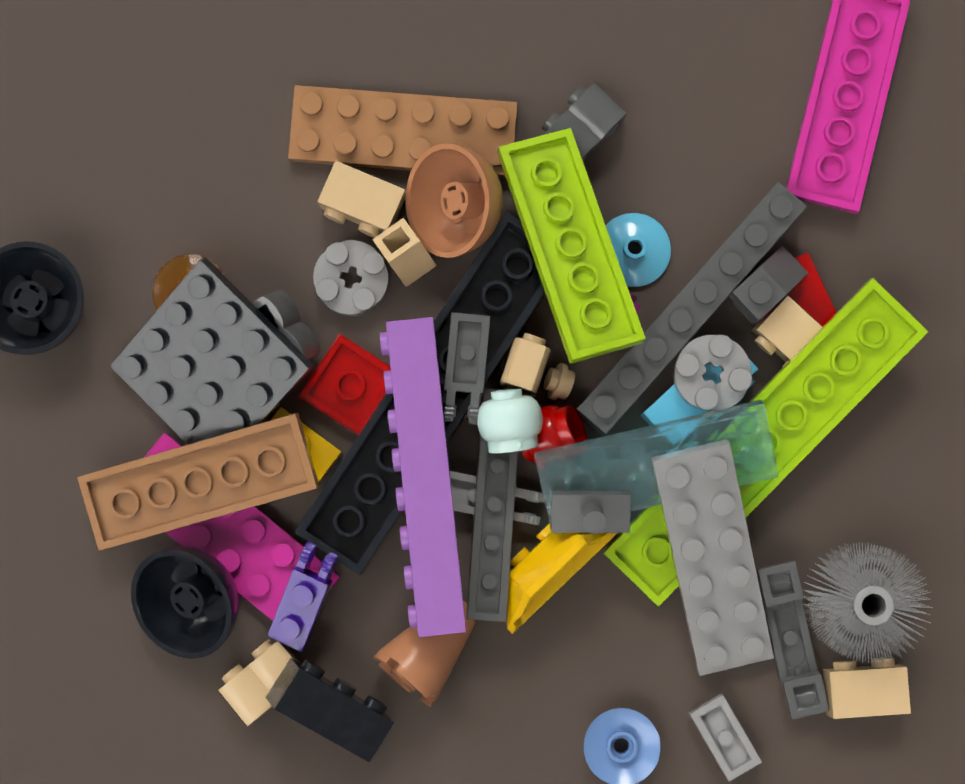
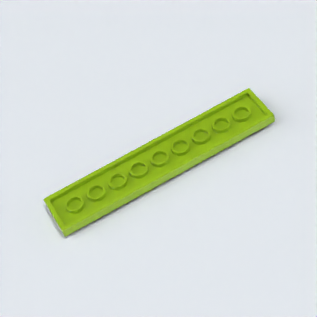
[603,278,928,607]

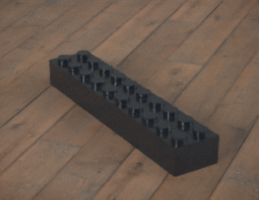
[295,211,546,575]

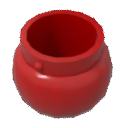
[521,405,588,470]

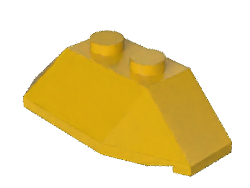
[507,523,617,634]

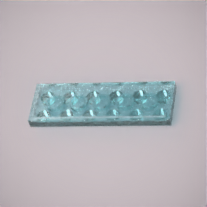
[534,400,778,523]

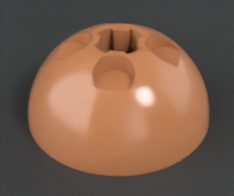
[405,143,503,258]

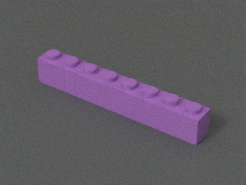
[380,317,466,637]

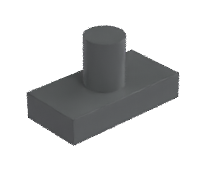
[550,491,631,534]

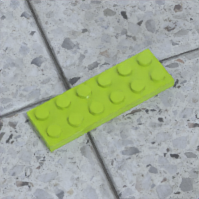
[497,128,646,364]

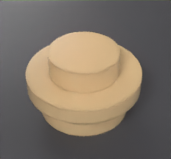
[543,363,575,400]

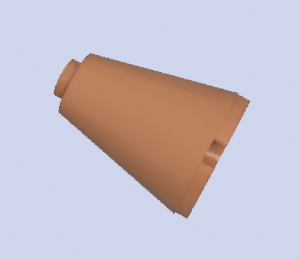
[373,601,476,707]

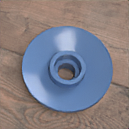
[583,708,661,784]

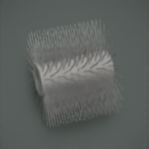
[803,542,933,665]

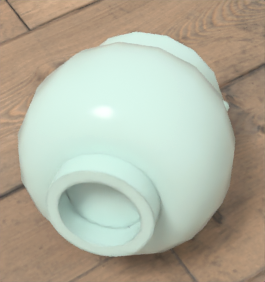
[477,388,543,453]

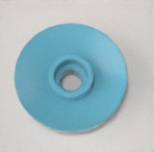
[606,213,671,287]

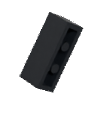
[265,658,394,762]

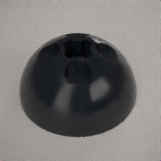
[0,241,84,355]
[131,547,239,659]

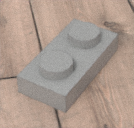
[688,694,762,781]

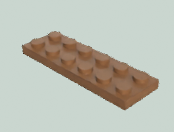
[288,85,517,178]
[77,413,320,551]

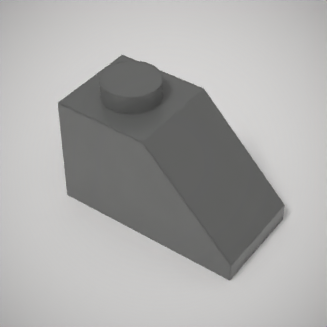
[727,246,808,325]

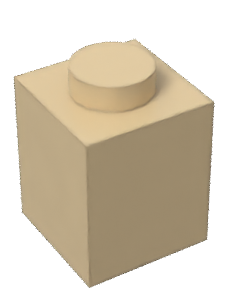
[372,218,437,287]

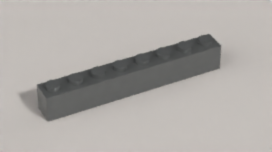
[576,182,807,436]

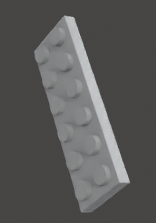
[651,439,774,676]

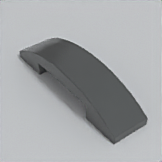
[757,560,829,720]

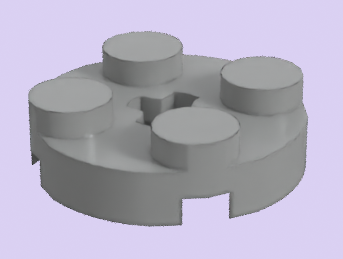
[313,240,389,316]
[673,335,752,412]

